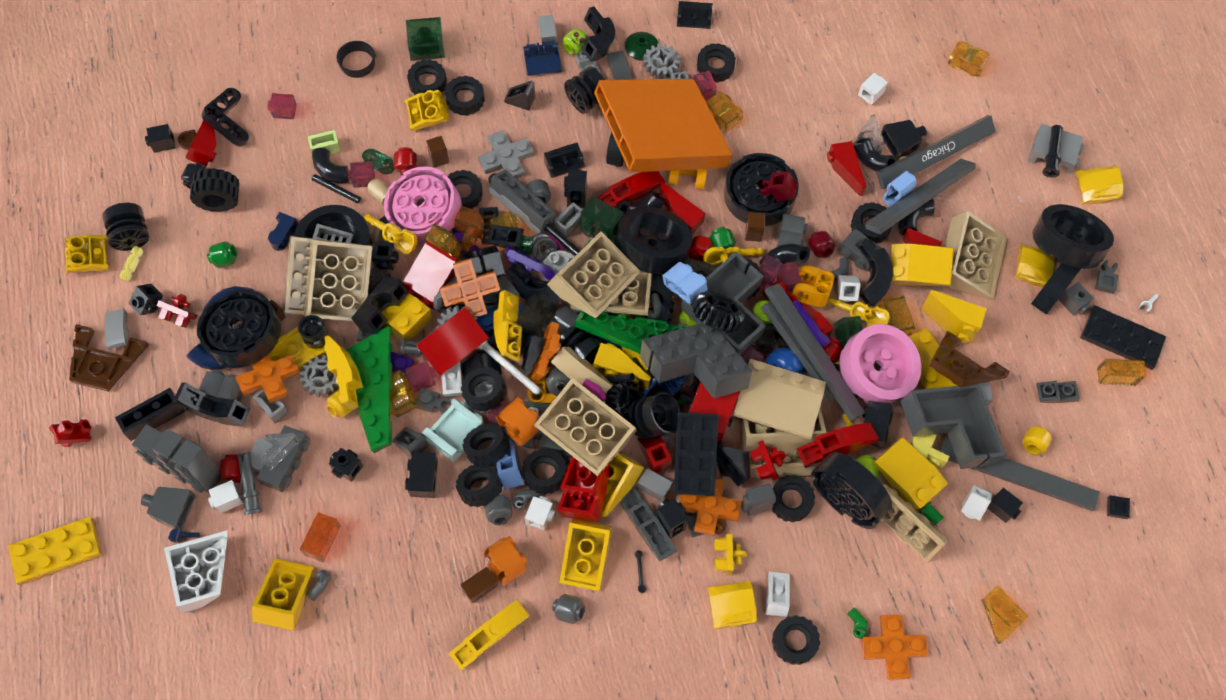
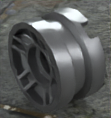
[527,233,557,262]

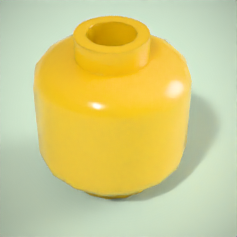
[326,390,354,418]
[1022,426,1052,455]

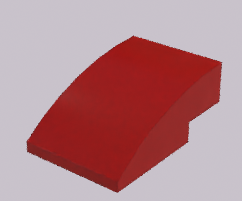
[416,308,489,376]
[557,456,610,522]

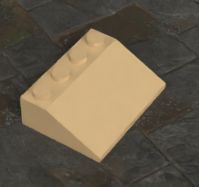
[945,211,1007,300]
[547,232,641,318]
[571,271,652,316]
[733,359,826,439]
[534,378,637,476]
[882,484,948,562]

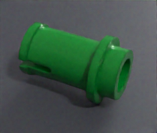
[919,501,944,526]

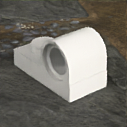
[765,571,790,617]

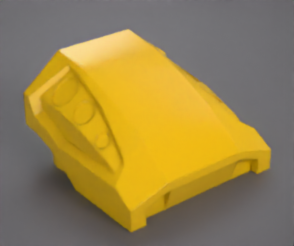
[404,90,449,131]
[1075,164,1123,204]
[65,234,108,274]
[1015,242,1054,288]
[708,580,757,629]

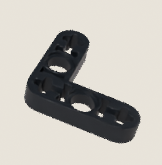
[201,88,249,147]

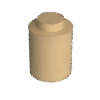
[367,178,389,206]

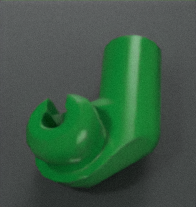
[847,607,868,639]

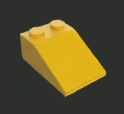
[891,244,954,286]
[921,290,987,344]
[382,293,433,341]
[593,343,651,394]
[874,437,948,509]
[601,451,644,517]
[559,519,613,591]
[252,558,314,631]

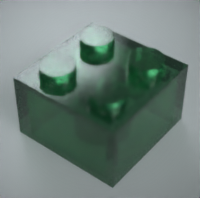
[406,17,445,61]
[581,196,624,244]

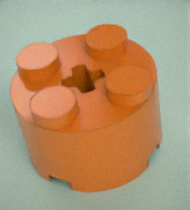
[496,397,540,445]
[482,536,527,586]

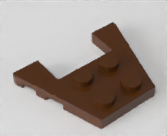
[69,324,149,392]
[929,331,1010,387]

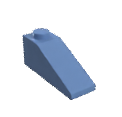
[493,429,524,490]

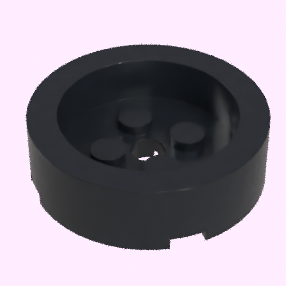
[724,153,799,226]
[1032,204,1114,269]
[294,205,372,246]
[615,206,692,274]
[197,290,281,368]
[811,452,892,529]

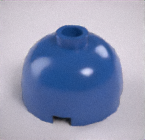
[766,347,804,375]

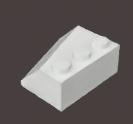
[164,530,228,614]

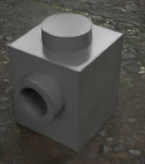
[1058,282,1094,316]

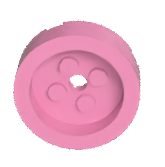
[384,167,462,243]
[840,324,921,404]

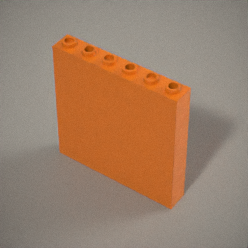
[594,79,733,172]

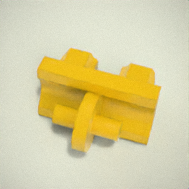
[714,534,747,575]

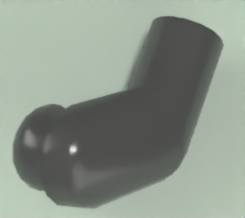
[831,258,849,281]
[512,489,539,509]
[307,570,331,601]

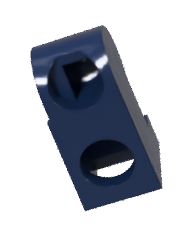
[268,212,298,251]

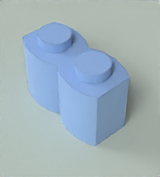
[883,171,917,207]
[663,262,707,304]

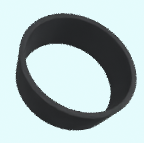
[337,41,375,78]

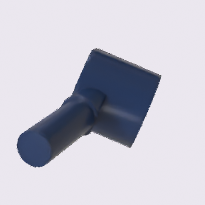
[168,529,200,543]

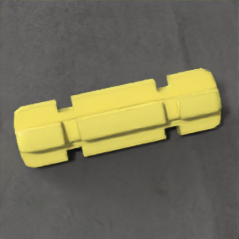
[119,246,143,281]

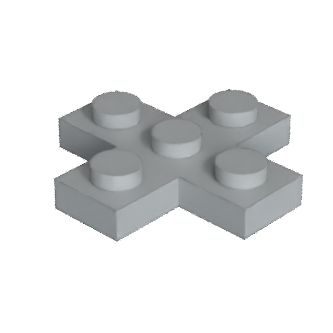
[478,130,534,179]

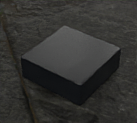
[1107,495,1130,519]

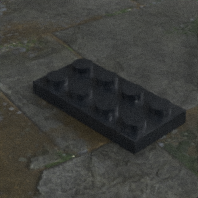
[1080,305,1166,370]
[674,412,719,496]

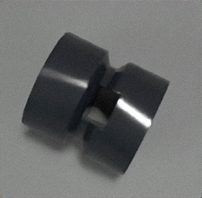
[298,315,329,349]

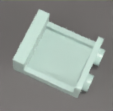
[422,398,484,463]

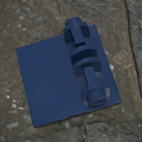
[523,41,562,76]
[642,375,686,398]

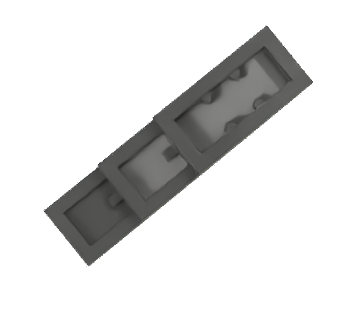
[620,486,677,562]

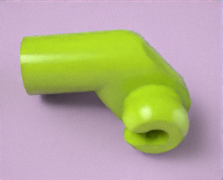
[679,311,697,327]

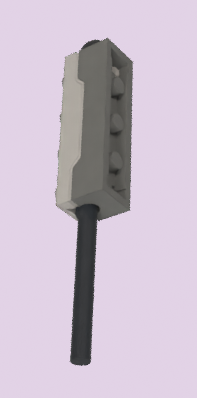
[488,169,580,256]

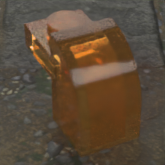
[455,206,484,252]

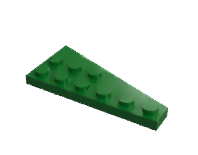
[574,311,686,354]
[346,326,392,453]

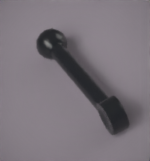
[635,550,646,593]

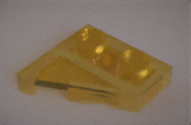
[981,585,1028,644]

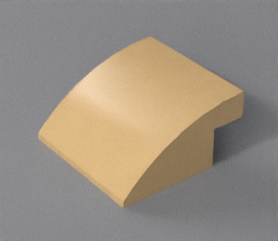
[283,236,372,321]
[740,408,826,479]

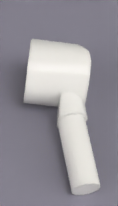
[1138,294,1159,314]

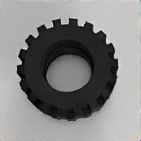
[190,168,240,212]

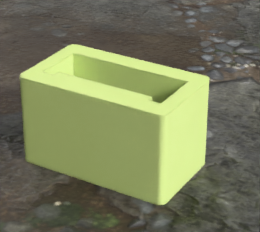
[308,130,341,154]

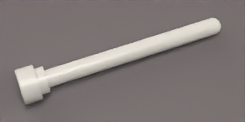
[476,340,541,394]

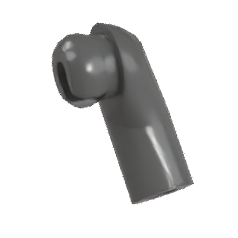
[647,293,662,320]

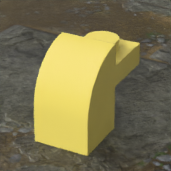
[910,434,950,469]

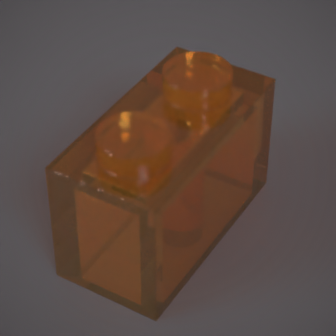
[300,512,341,563]

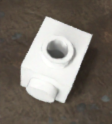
[858,73,888,105]
[836,275,860,302]
[208,480,244,514]
[961,484,992,521]
[525,496,555,531]

